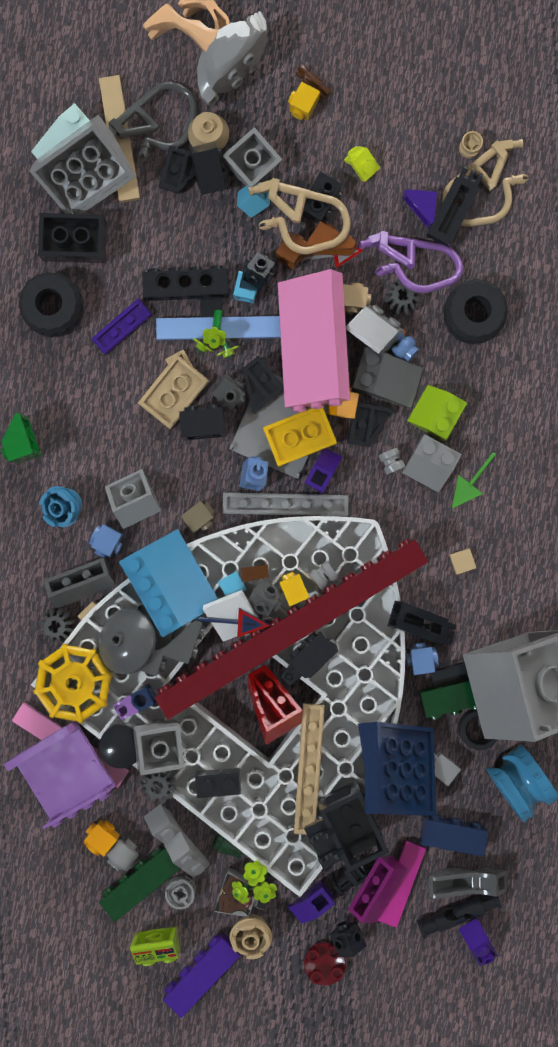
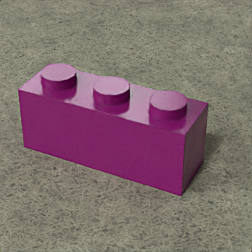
[348,856,407,923]

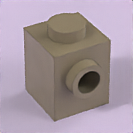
[181,501,215,533]

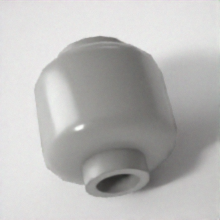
[107,839,139,872]

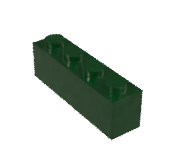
[417,678,477,720]
[99,845,181,922]

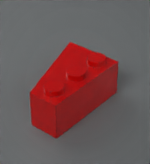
[248,664,303,745]

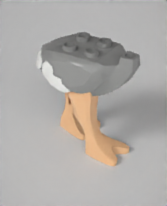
[143,0,268,107]

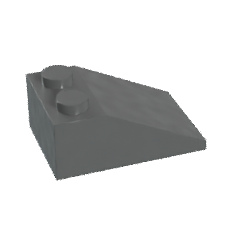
[352,347,423,408]

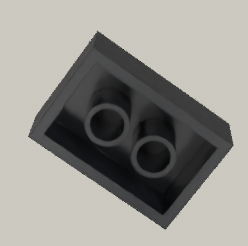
[38,213,107,263]

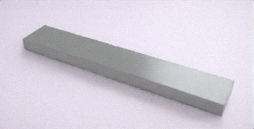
[222,493,348,516]

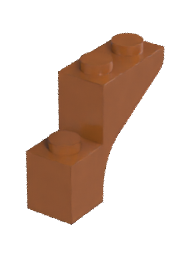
[276,221,356,270]

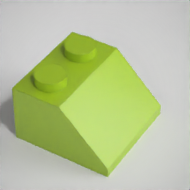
[407,385,467,442]

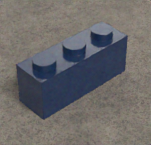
[419,814,488,856]

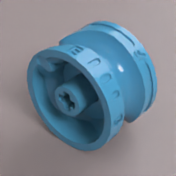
[486,744,558,823]

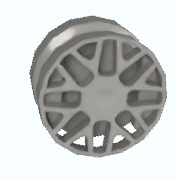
[165,875,196,909]

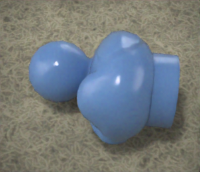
[391,330,419,362]

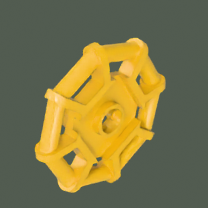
[33,643,113,724]

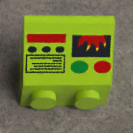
[130,926,180,966]

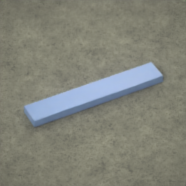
[156,316,281,340]

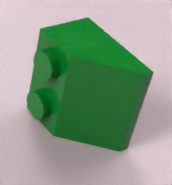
[1,413,41,464]

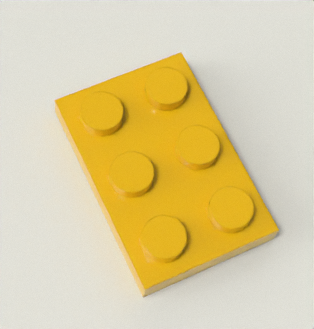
[263,408,337,467]

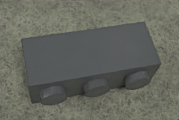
[44,557,116,609]

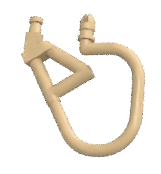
[442,139,529,227]
[248,178,351,254]

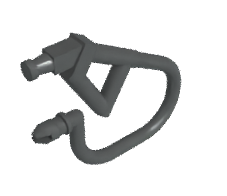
[109,82,198,163]

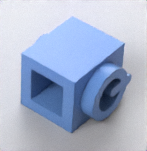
[239,456,269,491]
[89,525,124,558]
[406,642,439,675]

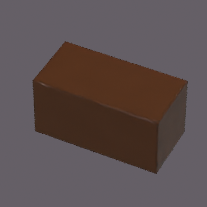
[241,564,269,582]

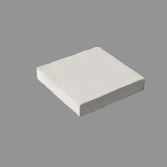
[203,590,258,642]

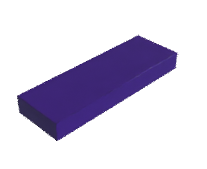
[91,298,153,356]

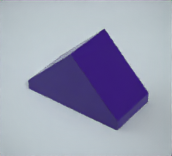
[402,189,437,230]

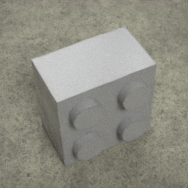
[133,719,184,775]

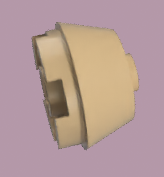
[188,112,229,150]
[230,914,272,959]

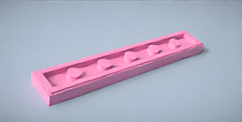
[12,702,130,789]

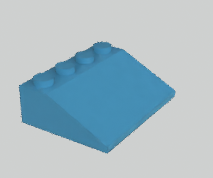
[119,529,218,637]

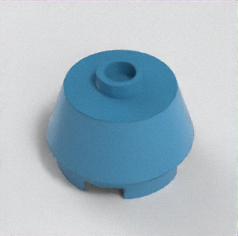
[39,486,82,527]

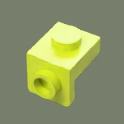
[344,146,380,182]

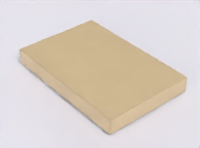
[138,354,210,430]

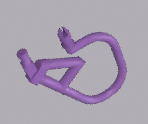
[358,231,463,293]

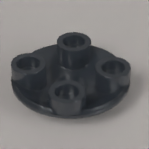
[99,725,137,768]

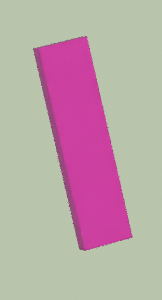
[377,840,426,928]

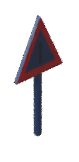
[197,608,271,638]

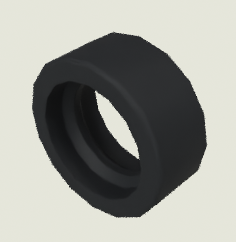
[458,709,497,750]

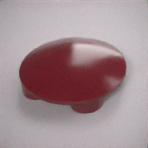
[304,942,346,986]

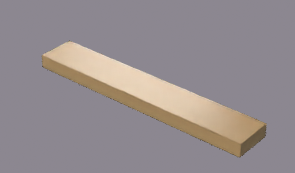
[99,75,140,203]
[294,703,325,835]

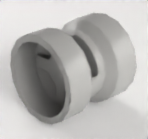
[378,447,406,475]
[309,560,339,590]

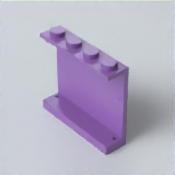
[4,721,116,829]

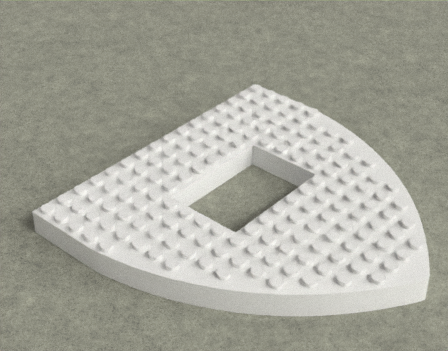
[31,516,405,897]

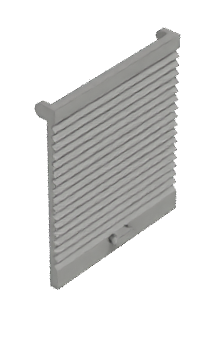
[229,374,328,479]

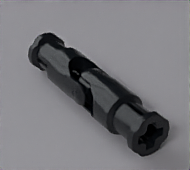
[416,895,502,939]

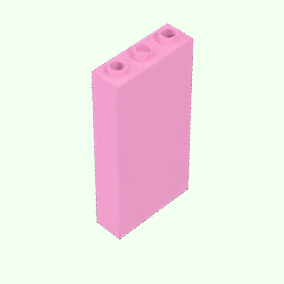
[278,269,350,412]

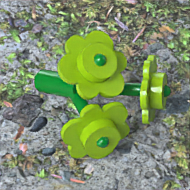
[193,310,238,358]
[232,860,277,904]

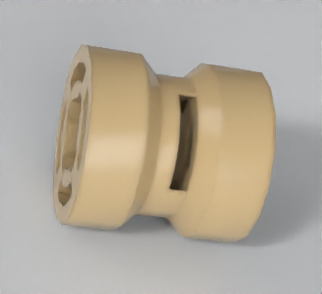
[459,131,483,159]

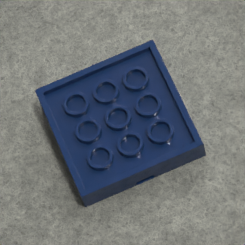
[358,722,436,816]

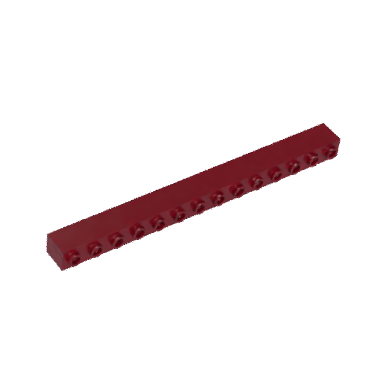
[154,538,429,720]

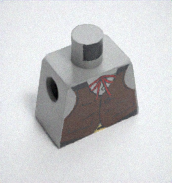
[215,867,266,917]

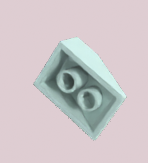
[31,103,90,159]

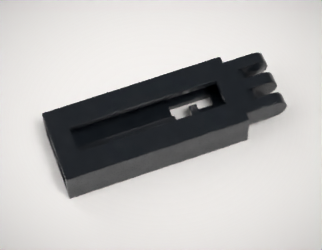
[426,166,483,248]
[387,601,457,645]

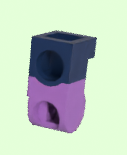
[113,684,157,720]

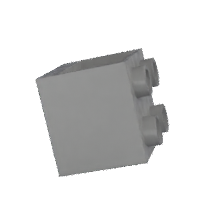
[463,630,558,742]

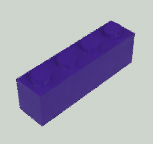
[163,932,240,1018]

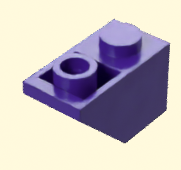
[304,448,342,494]
[288,880,335,924]
[459,918,498,966]

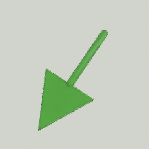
[452,452,496,508]

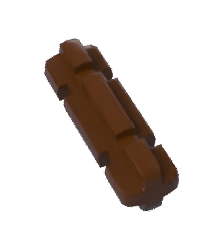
[295,65,331,100]

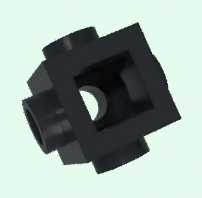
[243,252,275,290]
[330,921,367,957]

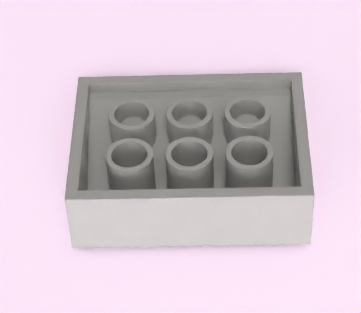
[29,115,136,214]

